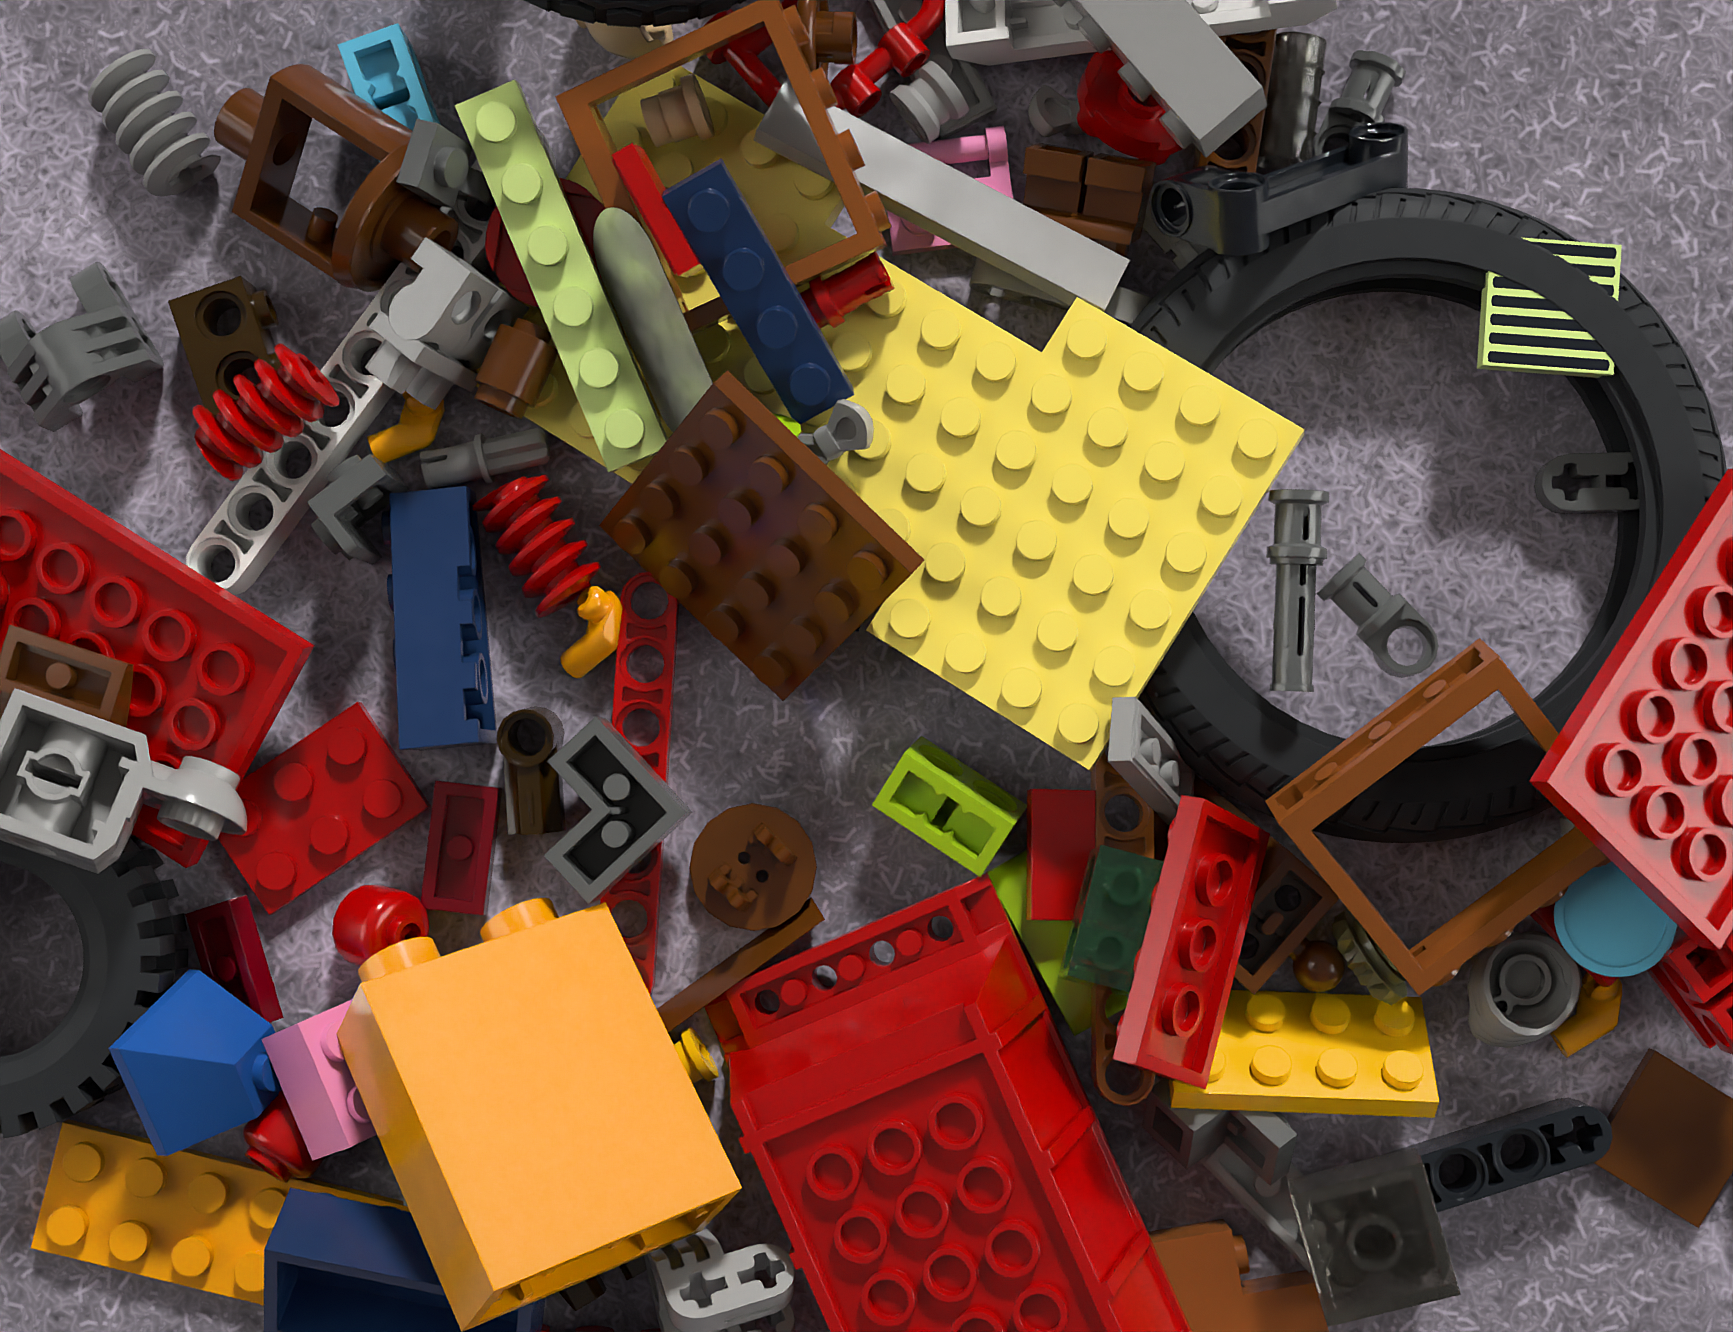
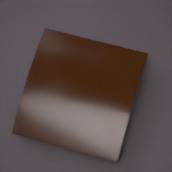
[0,625,133,727]

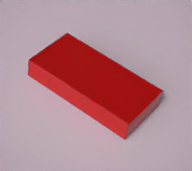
[611,143,704,278]
[1026,789,1096,921]

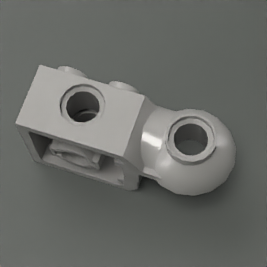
[0,688,247,874]

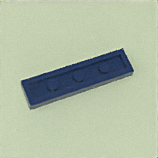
[662,158,855,424]

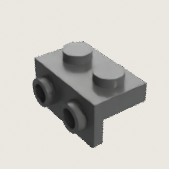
[307,454,409,565]

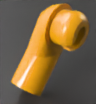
[367,391,445,463]
[560,586,622,678]
[1550,972,1623,1058]

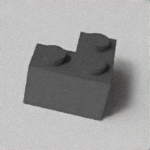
[544,716,693,904]

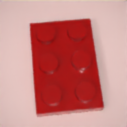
[218,702,432,915]

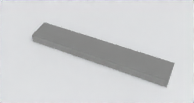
[754,80,1130,312]

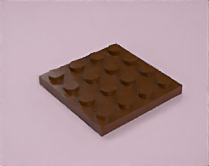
[599,370,924,701]

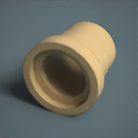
[640,74,715,147]

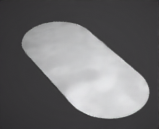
[593,207,713,432]

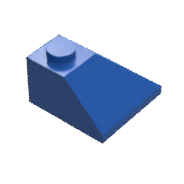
[108,969,282,1156]

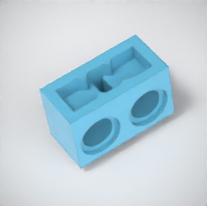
[338,23,441,163]

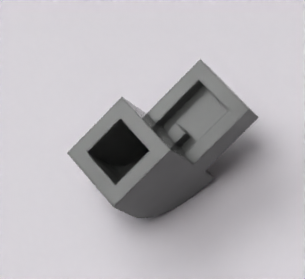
[1142,1078,1298,1186]

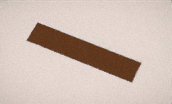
[657,897,825,1033]

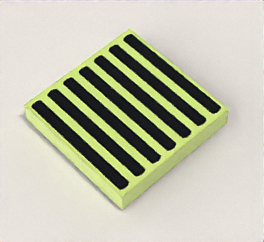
[1477,238,1622,378]

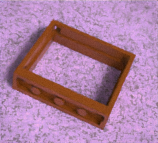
[555,0,892,335]
[1265,638,1611,996]

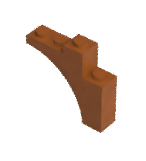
[1148,1219,1338,1332]

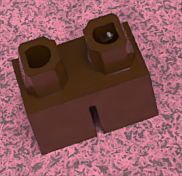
[1023,143,1156,258]

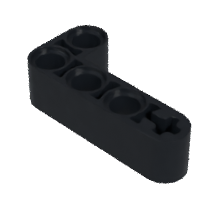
[1356,1097,1613,1287]

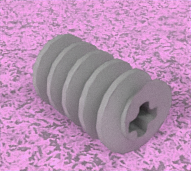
[88,49,221,197]

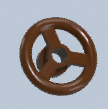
[797,0,858,78]

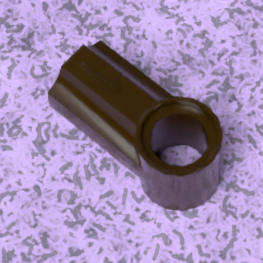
[496,706,566,835]

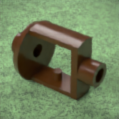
[214,64,459,292]

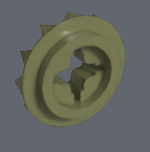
[1332,909,1407,1005]

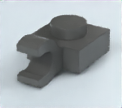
[396,119,495,209]

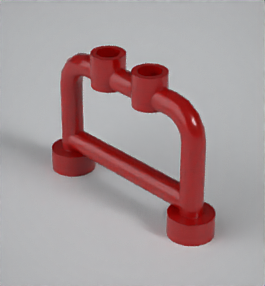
[704,0,945,118]

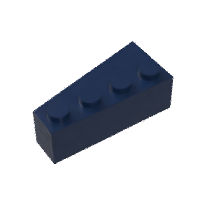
[381,486,497,751]

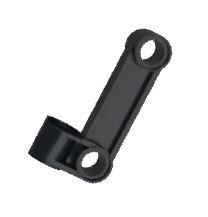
[1149,122,1408,256]

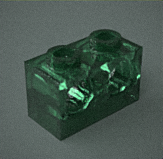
[1058,844,1164,995]

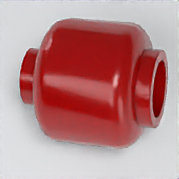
[332,885,430,967]
[243,1090,326,1183]

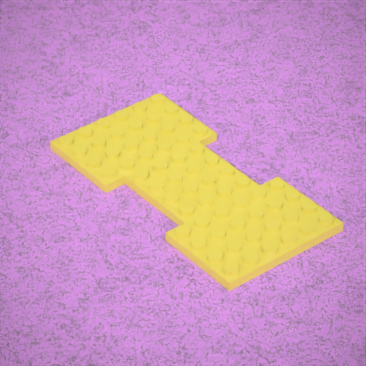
[475,66,1305,772]

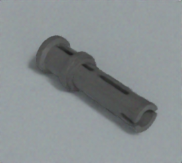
[1266,489,1329,692]

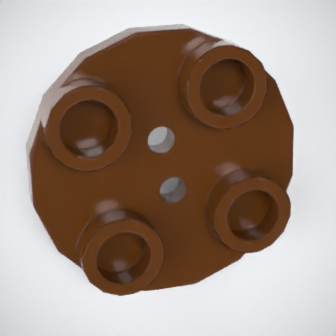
[689,803,817,931]

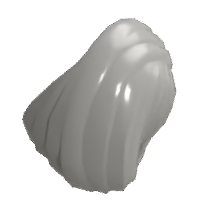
[1467,931,1582,1048]

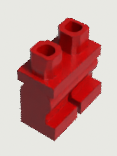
[1647,925,1733,1055]

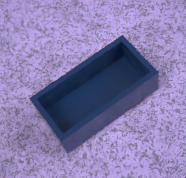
[264,1188,546,1332]

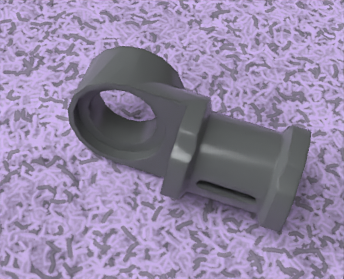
[1308,50,1406,159]
[1316,553,1439,678]

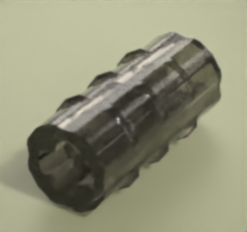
[1257,31,1327,171]

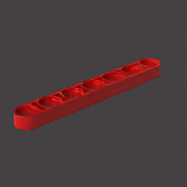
[600,572,679,996]

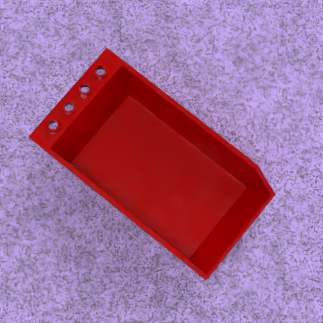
[704,872,1192,1332]

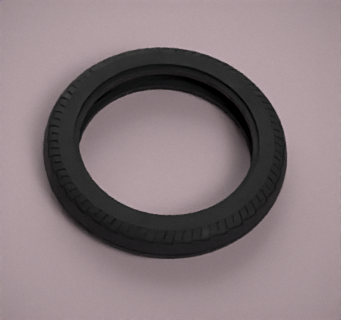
[1130,188,1727,843]

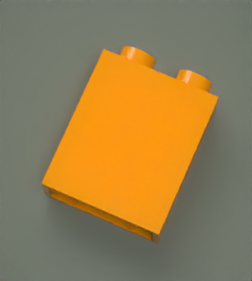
[336,898,742,1332]

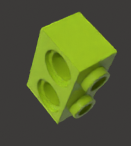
[872,736,1027,877]

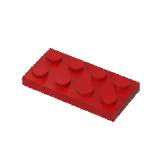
[1113,795,1270,1090]

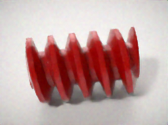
[192,343,340,482]
[472,474,601,618]

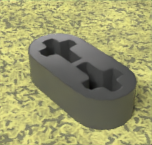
[1534,452,1640,514]

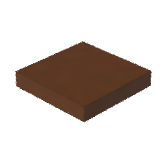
[1594,1048,1733,1228]

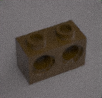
[168,276,281,415]

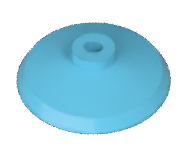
[1554,861,1677,977]

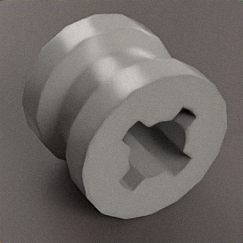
[890,61,969,144]

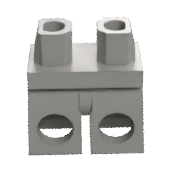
[365,237,529,410]

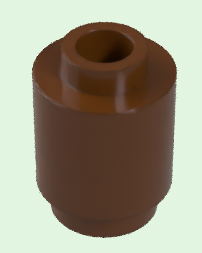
[474,318,559,420]

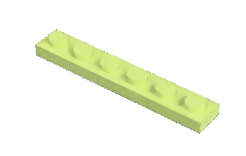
[455,80,668,472]

